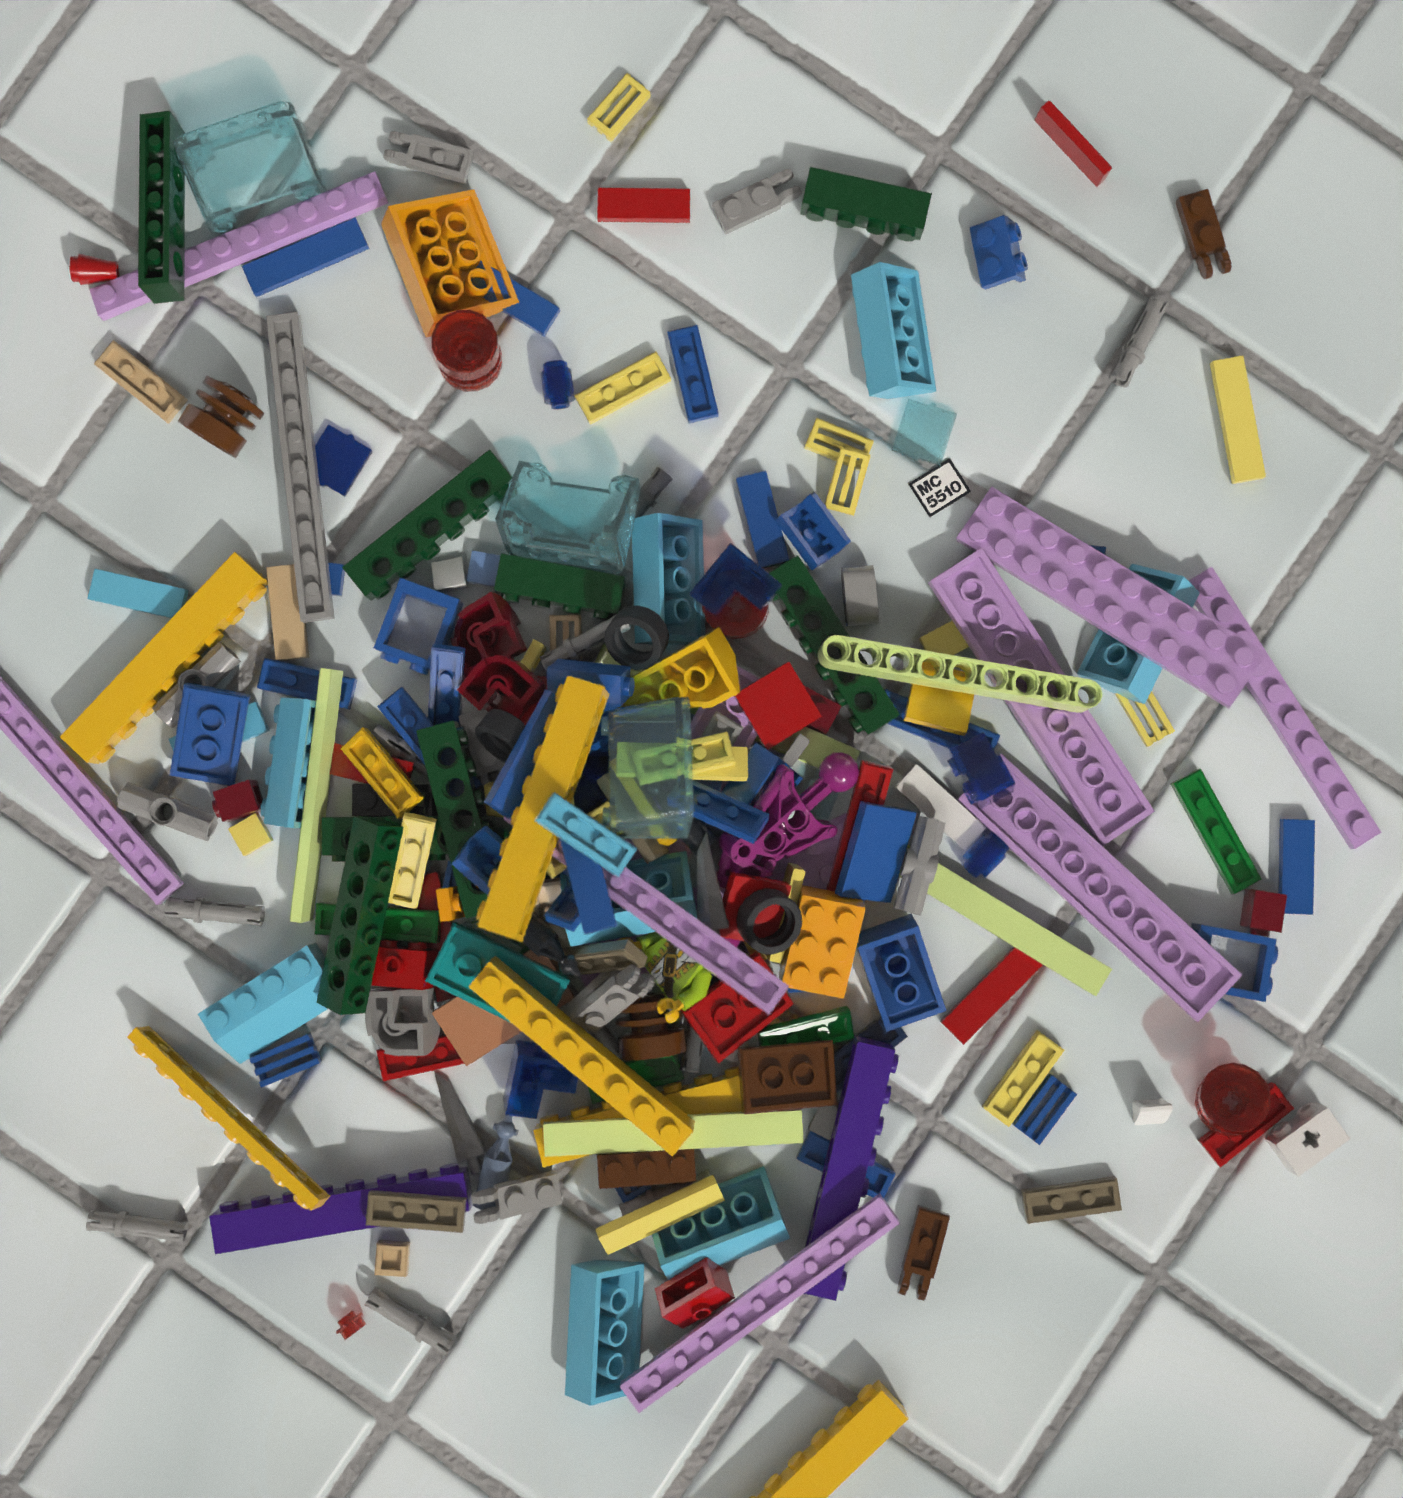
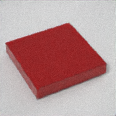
[734,661,822,750]
[720,872,792,941]

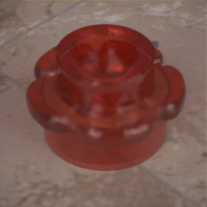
[336,1310,366,1340]

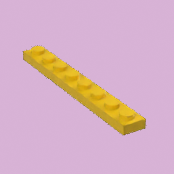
[127,1026,330,1211]

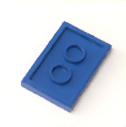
[170,682,251,786]
[835,801,917,903]

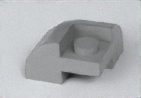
[365,988,440,1056]

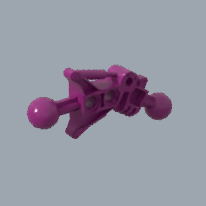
[716,753,860,948]

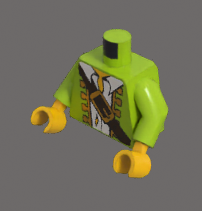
[618,932,712,1023]

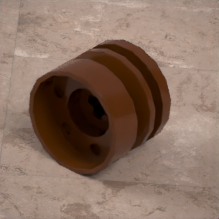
[178,376,264,458]
[616,992,686,1060]

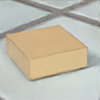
[375,1240,410,1277]

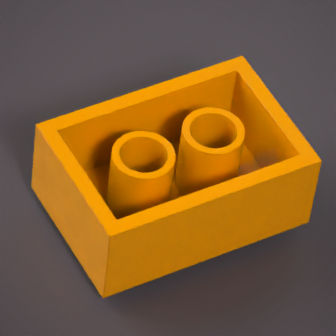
[779,885,866,999]

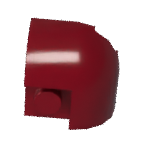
[450,592,527,678]
[457,655,546,720]

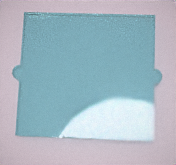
[892,399,957,466]

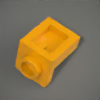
[436,885,479,922]

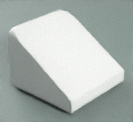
[431,557,468,593]
[1132,1099,1173,1125]

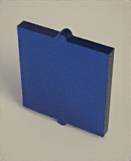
[315,424,373,497]

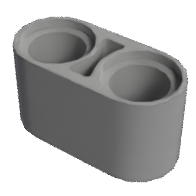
[841,565,879,627]

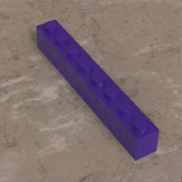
[804,1035,899,1301]
[209,1163,473,1255]

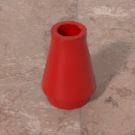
[70,253,119,285]

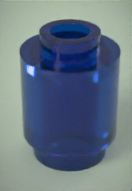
[540,360,575,410]
[962,832,1009,878]

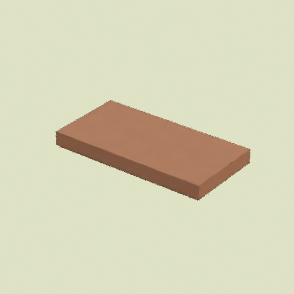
[432,950,575,1066]

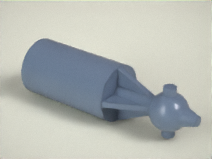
[473,1113,519,1210]

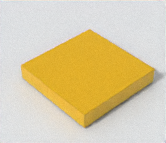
[903,662,974,736]

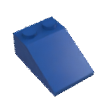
[856,914,946,1032]

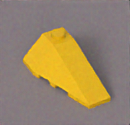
[618,627,740,718]

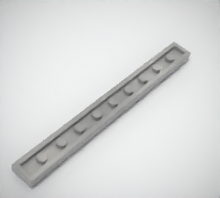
[266,312,335,623]

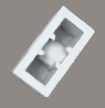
[1265,1102,1350,1176]

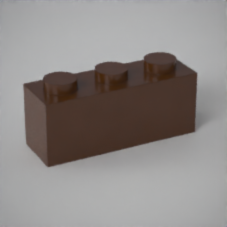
[597,1149,696,1189]

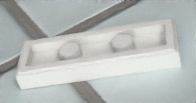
[895,764,986,851]

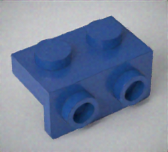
[969,215,1028,290]
[775,492,851,571]
[451,826,503,896]

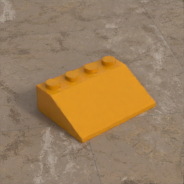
[381,189,519,338]

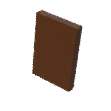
[737,1039,838,1114]

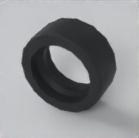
[604,605,669,670]
[475,709,526,763]
[736,888,802,955]

